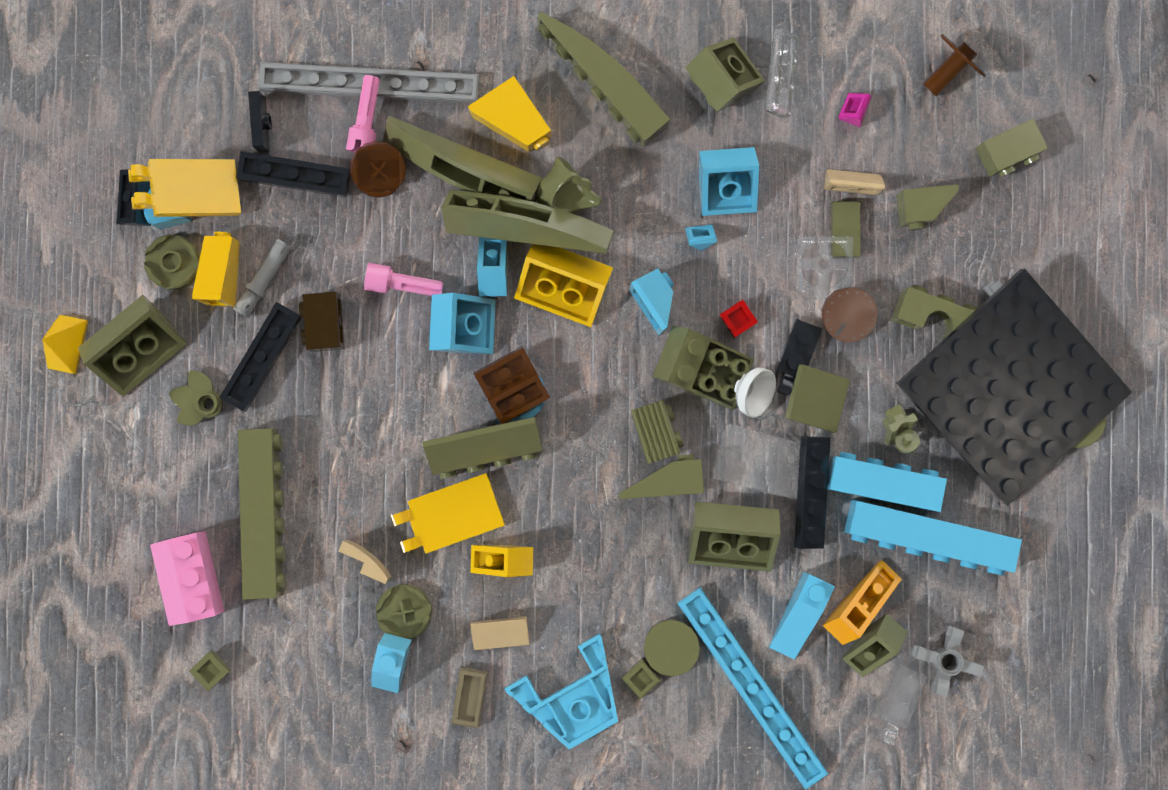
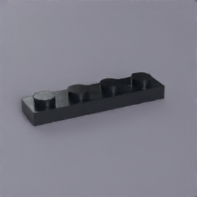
[236,151,351,198]
[219,302,301,412]
[794,436,831,549]

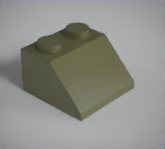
[685,37,765,112]

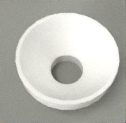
[734,367,776,418]

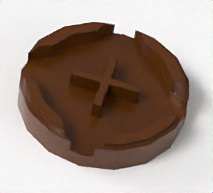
[350,141,406,198]

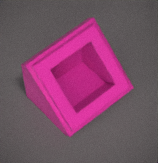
[838,93,871,128]

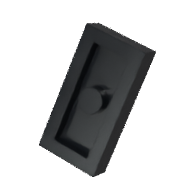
[248,91,272,153]

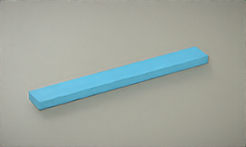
[677,587,828,790]

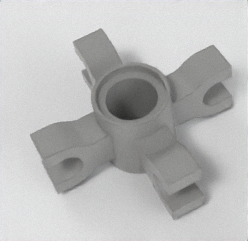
[911,625,984,697]

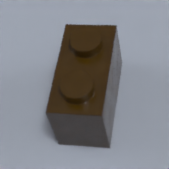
[299,292,345,352]

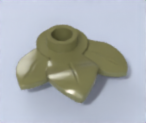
[169,370,223,426]

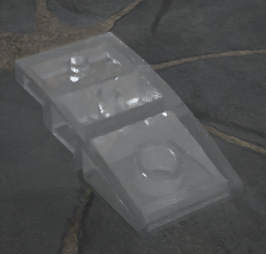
[712,424,800,500]

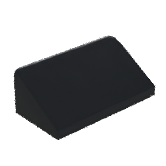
[116,169,151,226]

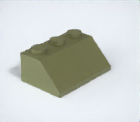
[78,295,187,397]
[688,501,781,572]

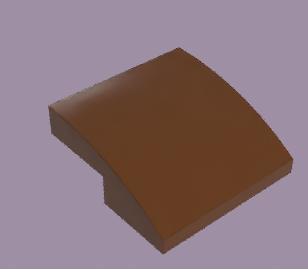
[473,346,550,424]

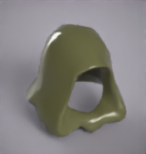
[536,156,603,213]

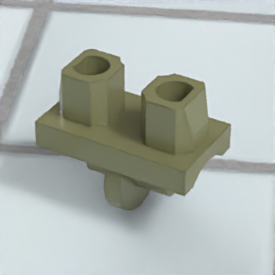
[882,404,920,454]

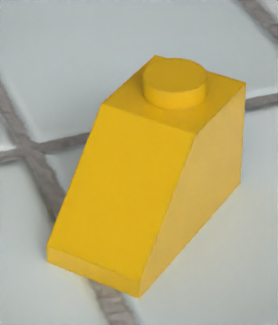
[470,545,533,577]

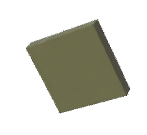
[785,364,850,433]

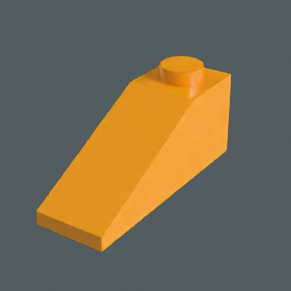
[823,560,902,645]

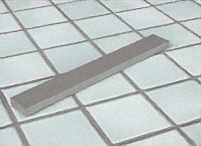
[258,62,480,104]

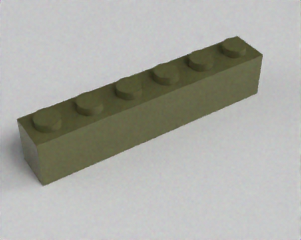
[238,428,287,600]

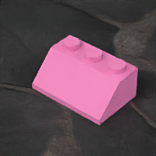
[150,531,225,626]

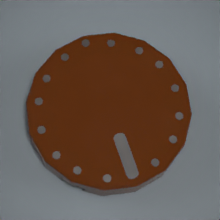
[821,287,878,342]

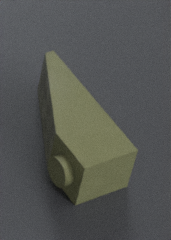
[619,454,704,499]

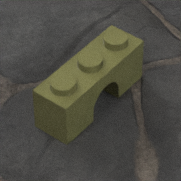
[891,285,978,340]

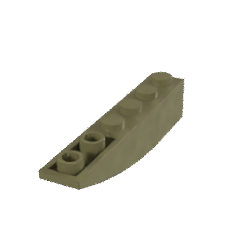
[537,12,670,147]
[383,116,543,202]
[441,189,614,253]

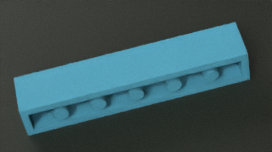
[844,500,1022,576]

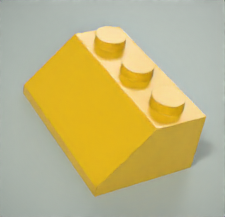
[514,244,613,327]

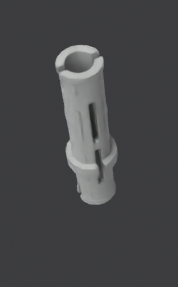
[233,239,292,318]

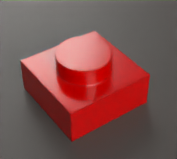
[719,299,758,338]

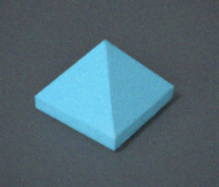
[685,225,717,251]

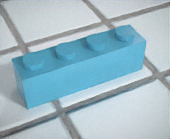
[828,452,947,512]

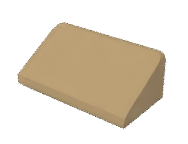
[824,169,885,195]
[470,616,530,650]

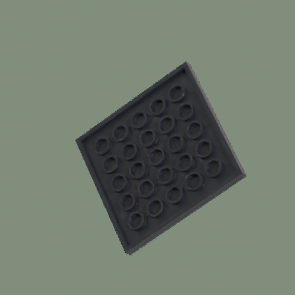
[896,269,1132,506]

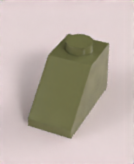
[896,184,959,231]
[842,613,908,677]

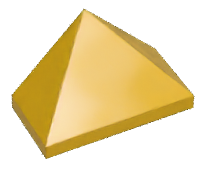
[42,315,88,374]

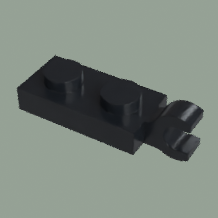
[776,319,822,396]

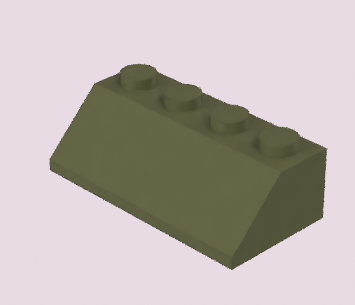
[422,417,543,479]

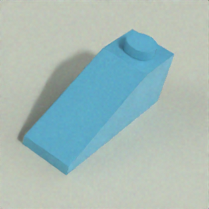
[769,571,835,660]

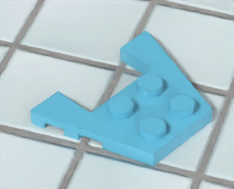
[504,633,618,750]

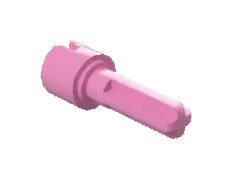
[346,75,380,153]
[364,263,443,296]

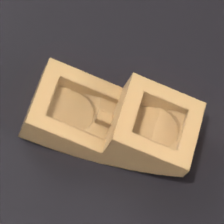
[339,539,392,584]

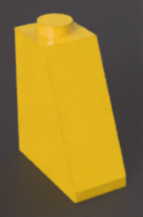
[468,76,552,152]
[192,232,240,307]

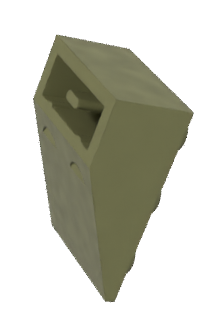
[652,326,754,410]

